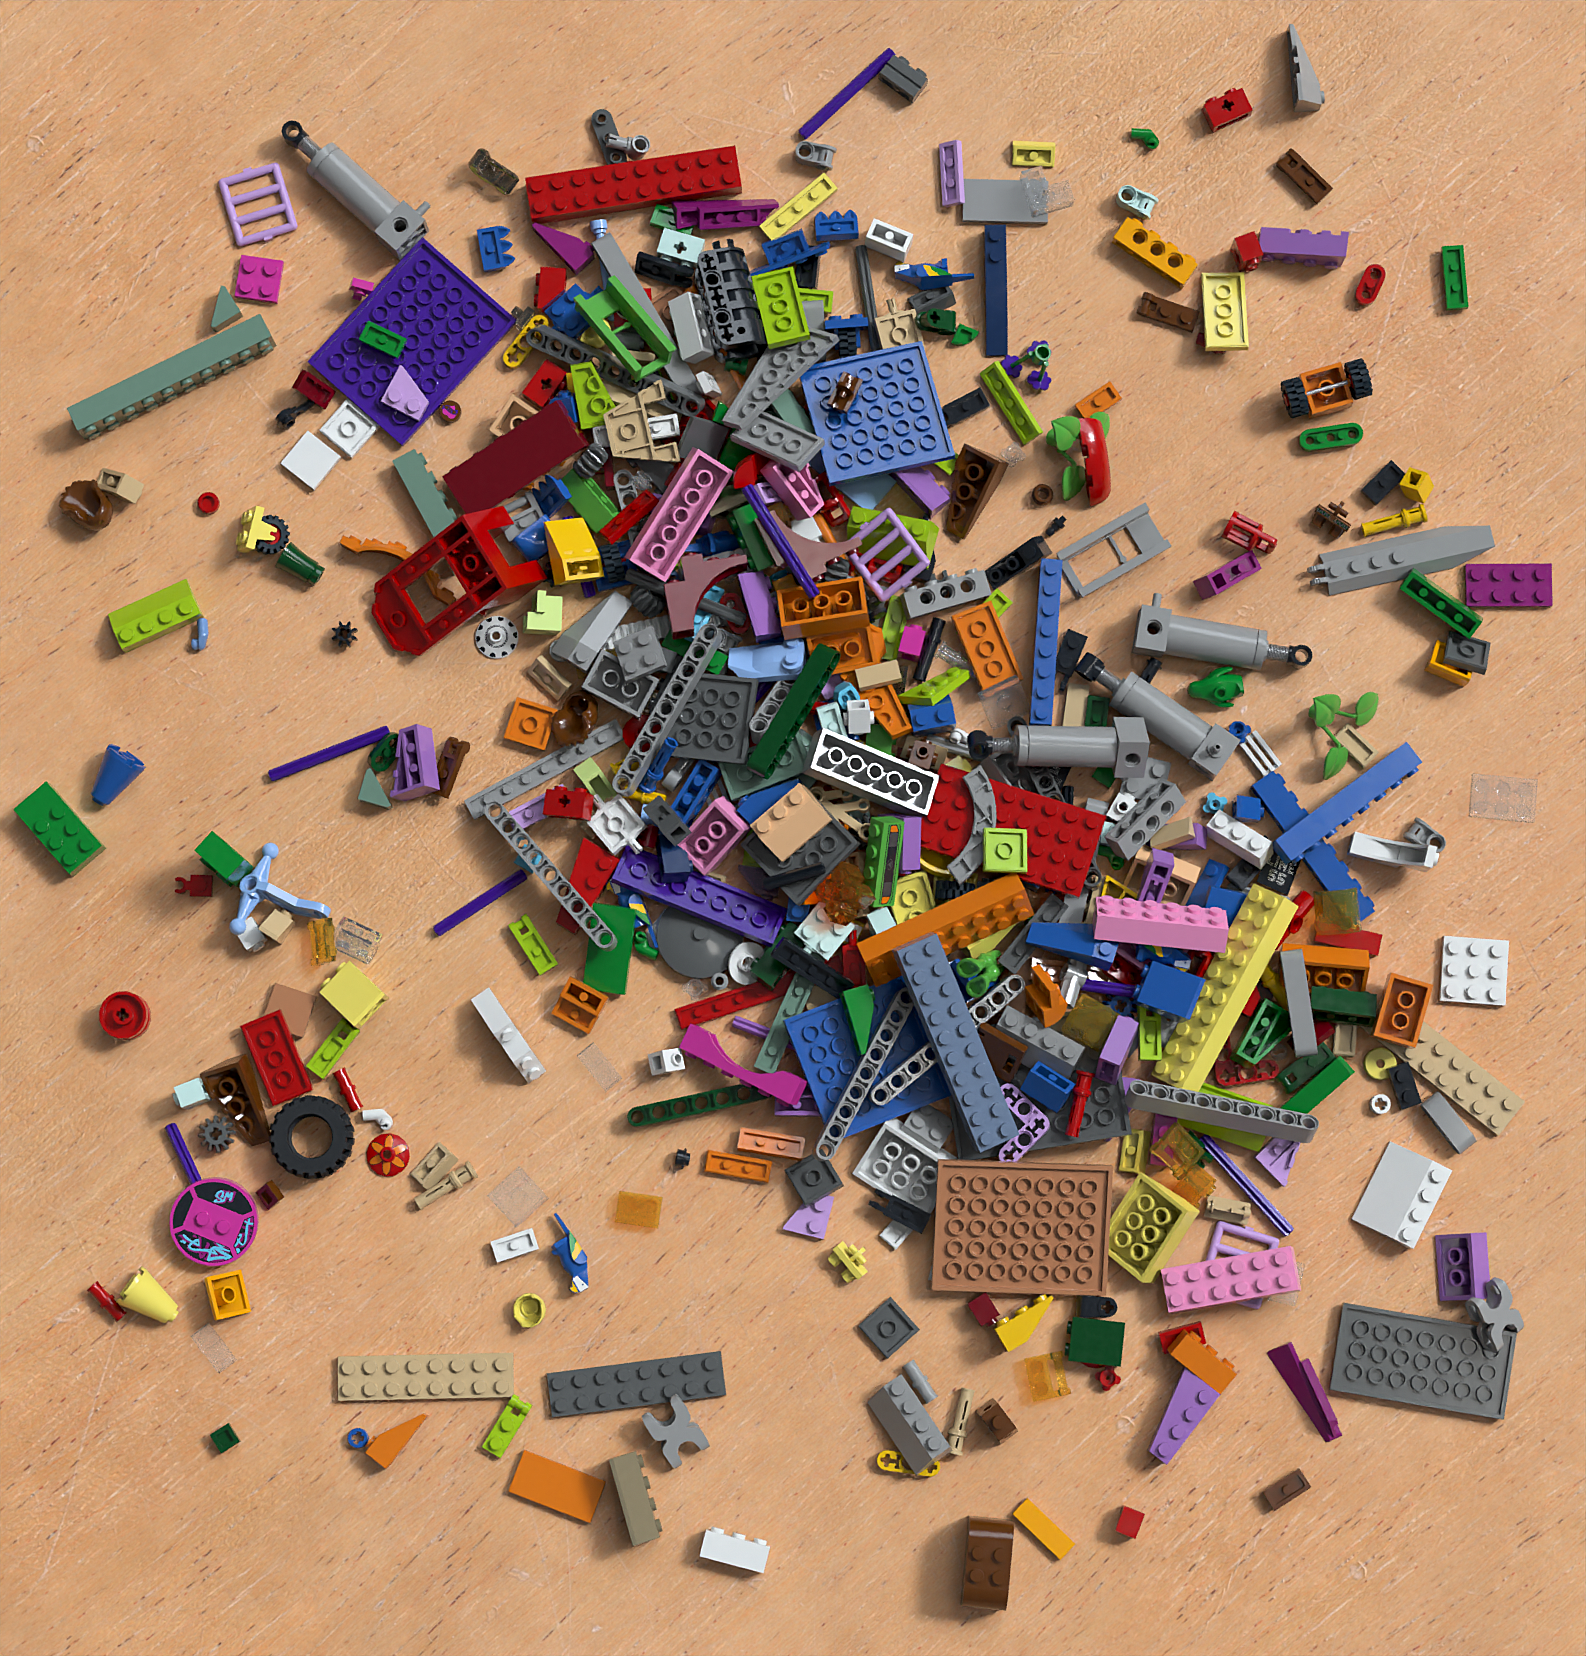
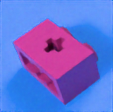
[897,624,926,663]

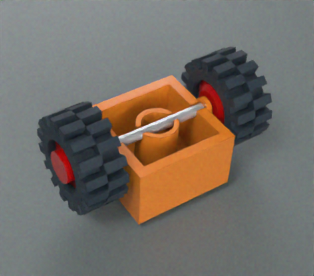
[1280,358,1373,419]

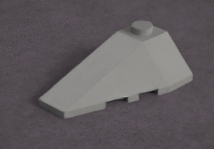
[1287,24,1325,112]
[551,591,633,675]

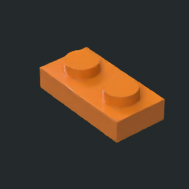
[1074,381,1122,418]

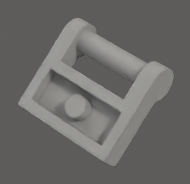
[504,490,543,543]

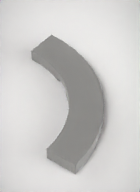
[947,765,996,886]

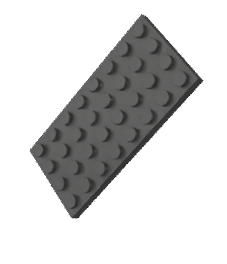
[1329,1303,1517,1420]

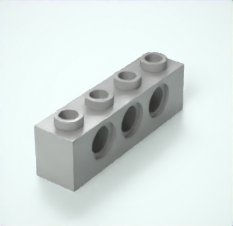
[900,568,991,620]
[1104,779,1186,860]

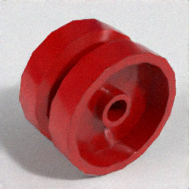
[99,991,151,1040]

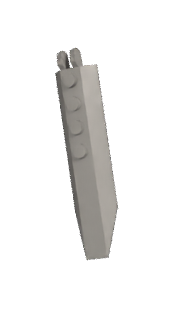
[1307,525,1495,596]

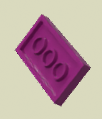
[1465,563,1553,607]

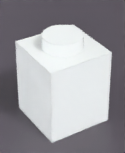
[237,917,267,952]

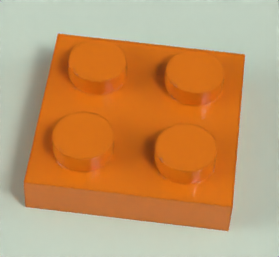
[504,697,558,751]

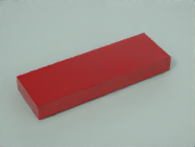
[599,489,659,545]
[1314,920,1383,956]

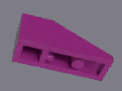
[532,223,595,276]
[1193,550,1262,600]

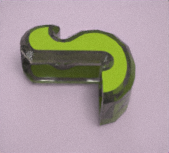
[468,148,519,195]

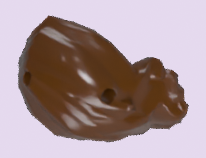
[59,479,113,531]
[551,690,598,748]

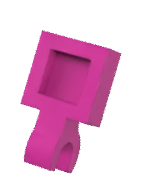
[349,277,374,301]

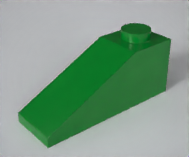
[839,984,875,1056]

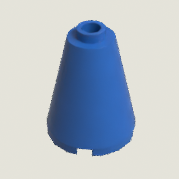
[91,744,146,806]

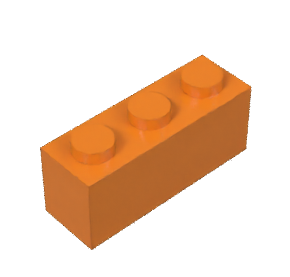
[1167,1329,1237,1395]

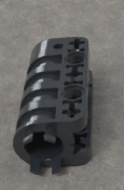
[694,239,767,363]

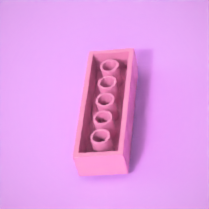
[625,447,733,582]
[1092,895,1229,953]
[1161,1246,1301,1314]

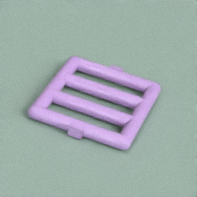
[218,163,298,246]
[845,508,930,602]
[1206,1221,1279,1309]

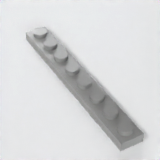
[464,719,623,820]

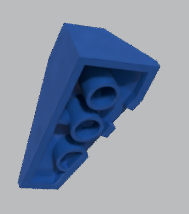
[1025,922,1119,971]

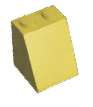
[319,961,389,1029]

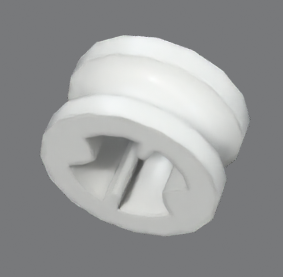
[1369,1094,1391,1114]

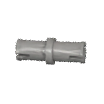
[902,1360,938,1404]

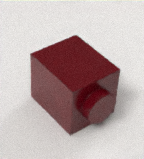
[967,1292,1000,1328]

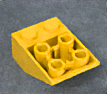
[543,518,604,585]
[993,1294,1054,1352]

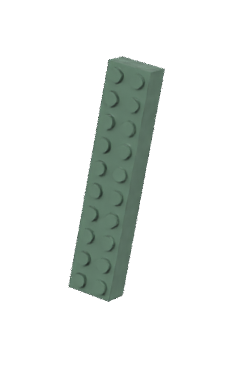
[67,314,277,440]

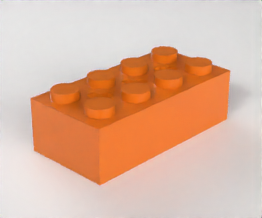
[777,576,870,640]

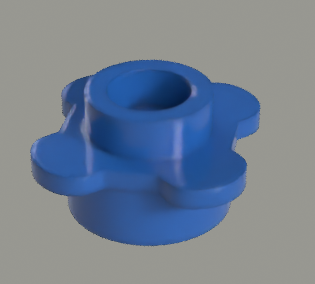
[1228,721,1251,744]

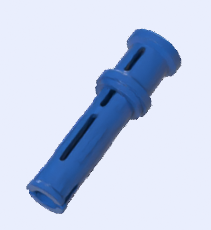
[638,737,678,793]

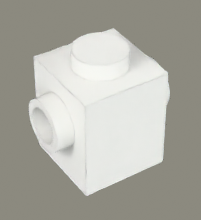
[843,699,874,735]
[1106,792,1137,824]
[648,1048,685,1076]

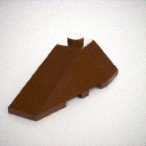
[946,443,1009,540]
[200,1054,271,1146]

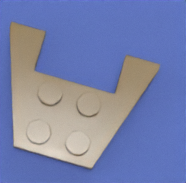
[603,380,681,463]

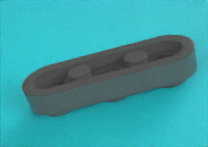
[591,109,627,165]

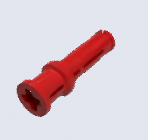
[1065,1070,1096,1137]

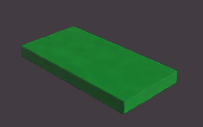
[583,902,637,995]

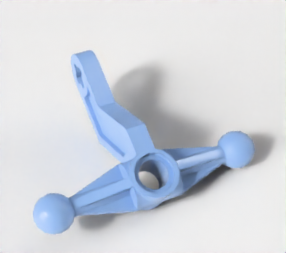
[229,843,331,935]

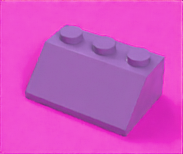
[888,466,950,519]
[738,571,782,643]
[1435,1232,1490,1301]

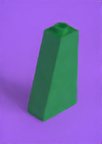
[1280,1056,1355,1114]

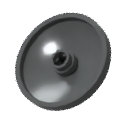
[657,906,744,979]

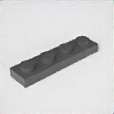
[998,893,1069,975]

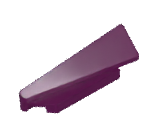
[672,199,779,230]
[1267,1342,1342,1442]

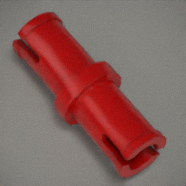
[332,1067,364,1112]
[87,1281,127,1322]

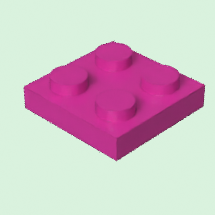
[235,255,284,304]

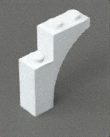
[1347,832,1439,872]
[471,988,546,1083]

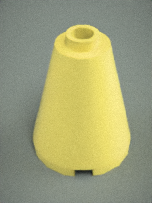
[116,1266,179,1323]

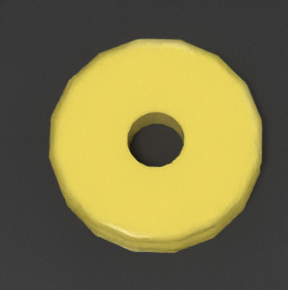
[1363,1047,1397,1080]

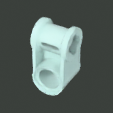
[1116,185,1159,220]

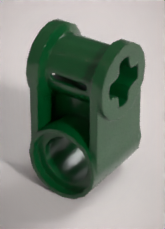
[915,308,956,335]

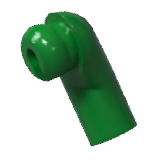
[1131,128,1159,150]
[1097,844,1124,870]
[633,931,659,961]

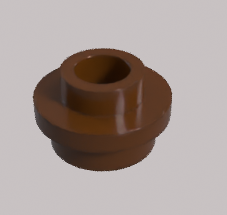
[1032,484,1053,506]

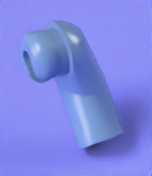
[191,618,209,651]

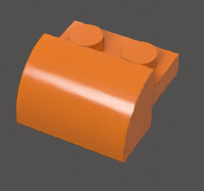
[1025,964,1067,1028]
[551,976,609,1034]

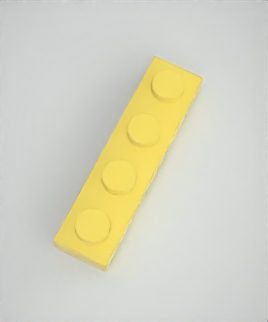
[759,173,838,240]

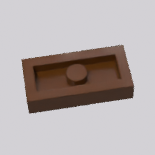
[1262,1468,1311,1511]

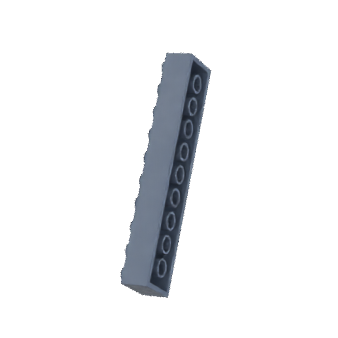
[891,932,1020,1153]

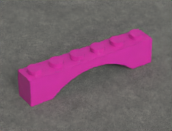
[679,1024,808,1107]

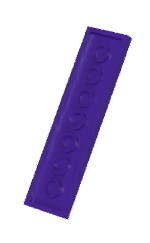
[611,845,787,947]

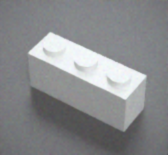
[668,292,715,364]
[1206,810,1273,869]
[700,1526,770,1573]

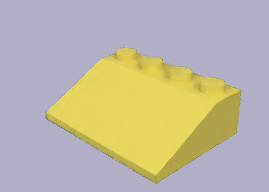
[1108,1172,1200,1283]

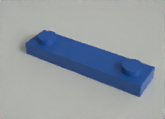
[1185,859,1230,908]

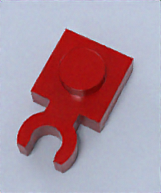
[175,875,213,897]

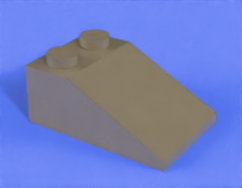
[709,480,749,519]

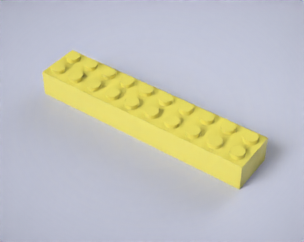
[1151,884,1299,1092]

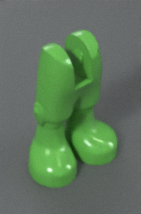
[956,950,1006,998]

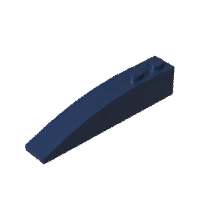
[983,225,1008,356]

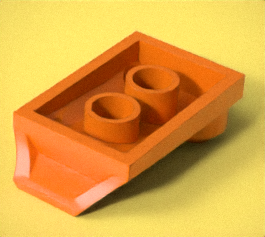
[806,623,887,675]

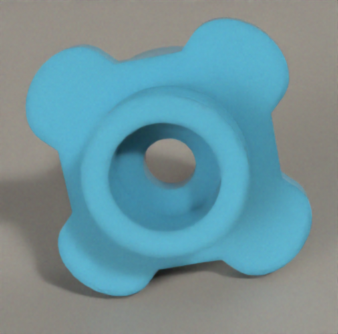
[1203,792,1228,814]

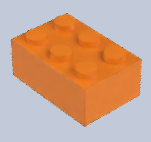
[1370,973,1433,1049]

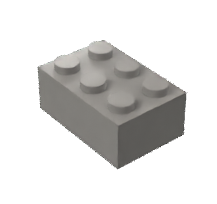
[582,649,659,720]

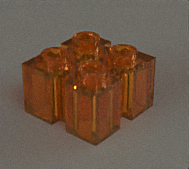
[814,861,876,926]

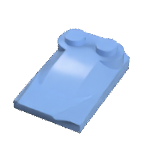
[728,637,807,682]

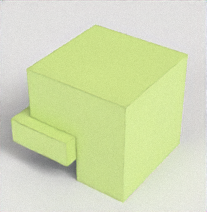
[523,590,563,635]

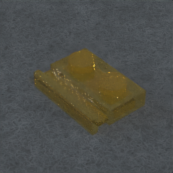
[615,1191,663,1229]

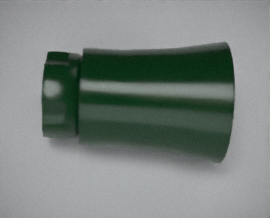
[275,542,325,586]

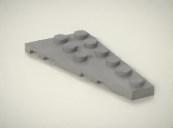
[722,327,839,430]

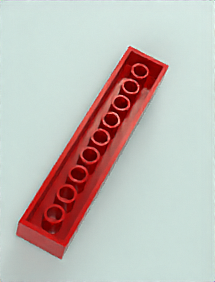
[525,145,742,224]

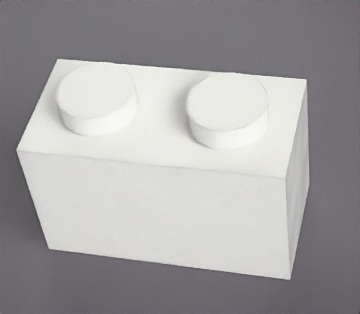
[865,218,913,262]

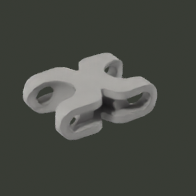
[1465,1277,1524,1353]
[642,1394,710,1469]

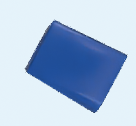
[511,514,551,562]

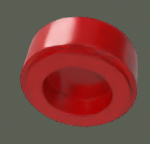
[198,492,220,514]

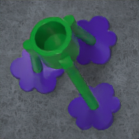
[1001,340,1052,391]

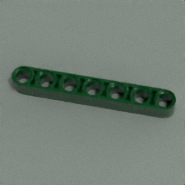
[747,643,841,780]
[627,1084,773,1127]

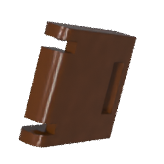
[977,1022,1028,1084]

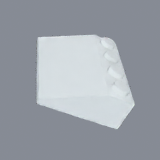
[852,1118,958,1213]
[1351,1141,1452,1249]

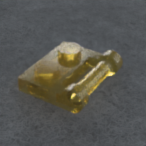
[307,918,337,966]
[1150,1122,1205,1180]
[1024,1350,1071,1402]

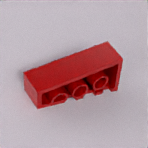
[556,837,620,936]

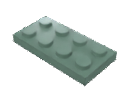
[718,731,807,801]

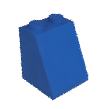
[906,694,956,738]
[1132,961,1206,1023]

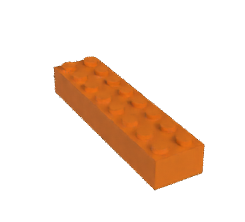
[856,873,1034,987]

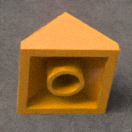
[1424,640,1472,687]
[204,1269,251,1321]

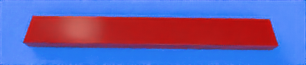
[674,955,843,1030]

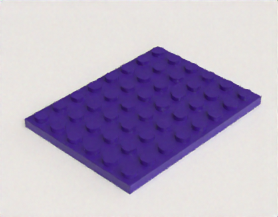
[308,237,517,446]

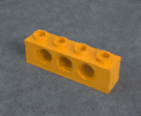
[1112,217,1198,290]

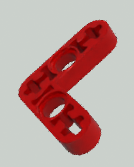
[1213,1036,1279,1086]

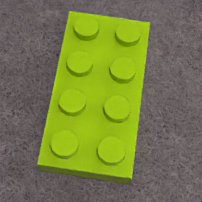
[751,266,811,349]

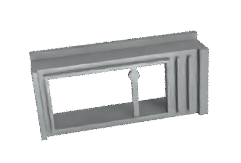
[1056,502,1171,598]

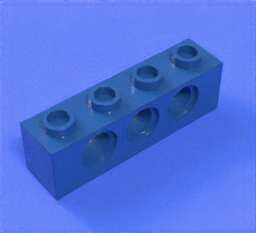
[658,760,722,836]

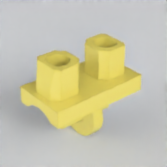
[828,1241,868,1283]

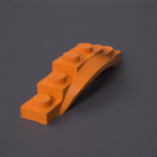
[339,535,457,606]

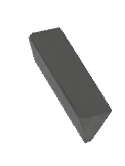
[907,286,956,315]

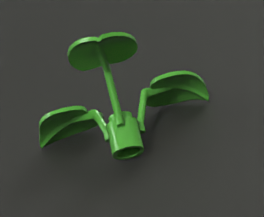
[1046,412,1110,501]
[1308,692,1379,780]

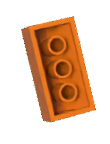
[1278,943,1370,994]

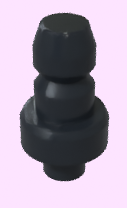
[1045,515,1067,537]

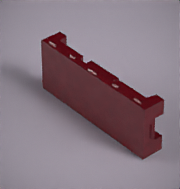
[442,400,590,514]

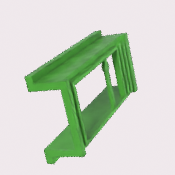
[573,275,676,382]

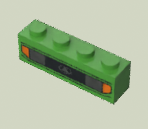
[860,816,905,907]

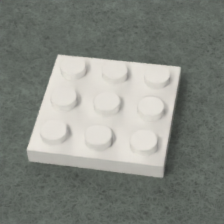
[1439,936,1509,1006]

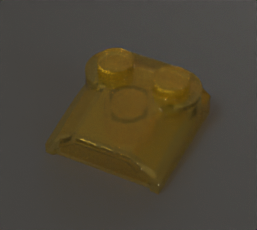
[1313,887,1361,935]
[1061,993,1120,1053]

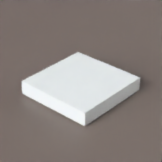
[319,398,380,459]
[281,430,341,491]

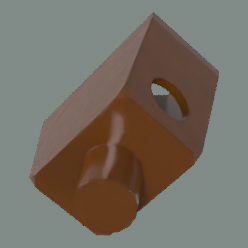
[976,1398,1018,1444]

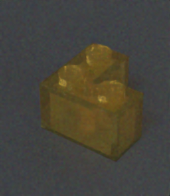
[1172,1164,1217,1209]

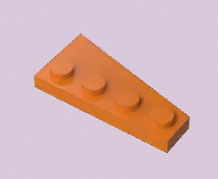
[840,661,913,740]

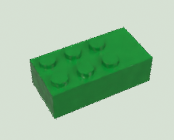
[13,781,106,877]
[194,831,255,888]

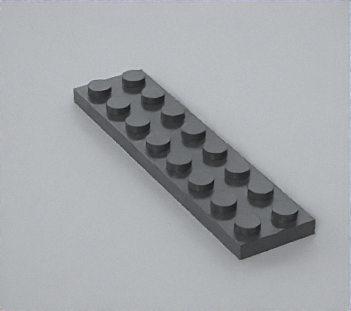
[547,1351,726,1417]

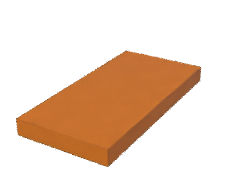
[951,600,1024,696]
[509,1450,606,1523]

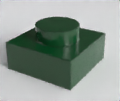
[210,1423,241,1454]

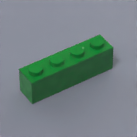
[1399,568,1483,639]

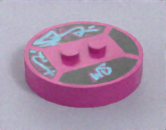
[169,1177,259,1266]

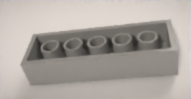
[802,728,939,818]

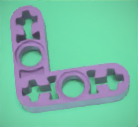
[999,1083,1050,1162]

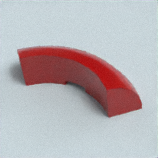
[1078,418,1111,506]
[733,452,771,489]

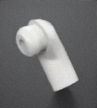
[949,728,969,745]
[363,1109,393,1130]

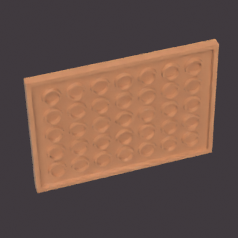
[931,1159,1113,1296]

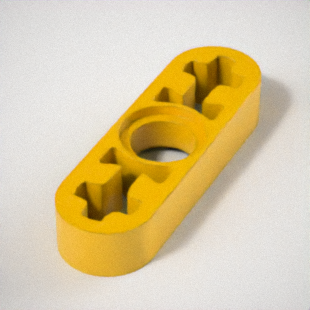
[503,315,549,369]
[877,1450,940,1477]

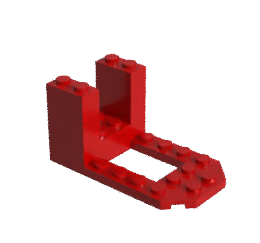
[371,506,547,656]

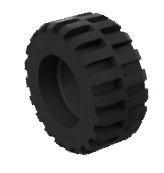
[269,1095,355,1179]

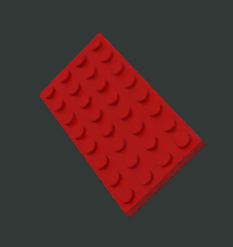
[921,763,1106,899]

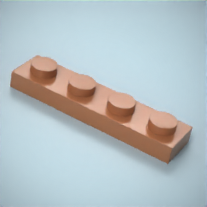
[1028,958,1112,985]

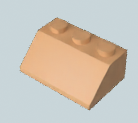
[489,394,538,437]
[750,783,832,862]
[1123,844,1201,906]

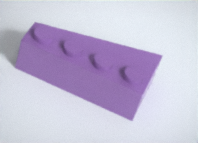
[1258,227,1349,269]
[1147,1367,1220,1465]

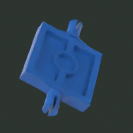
[544,283,603,339]

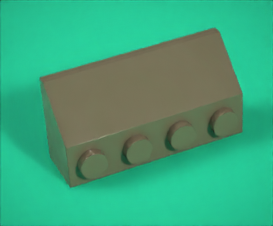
[609,1451,663,1546]

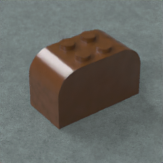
[960,1515,1014,1611]

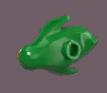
[1187,667,1244,707]

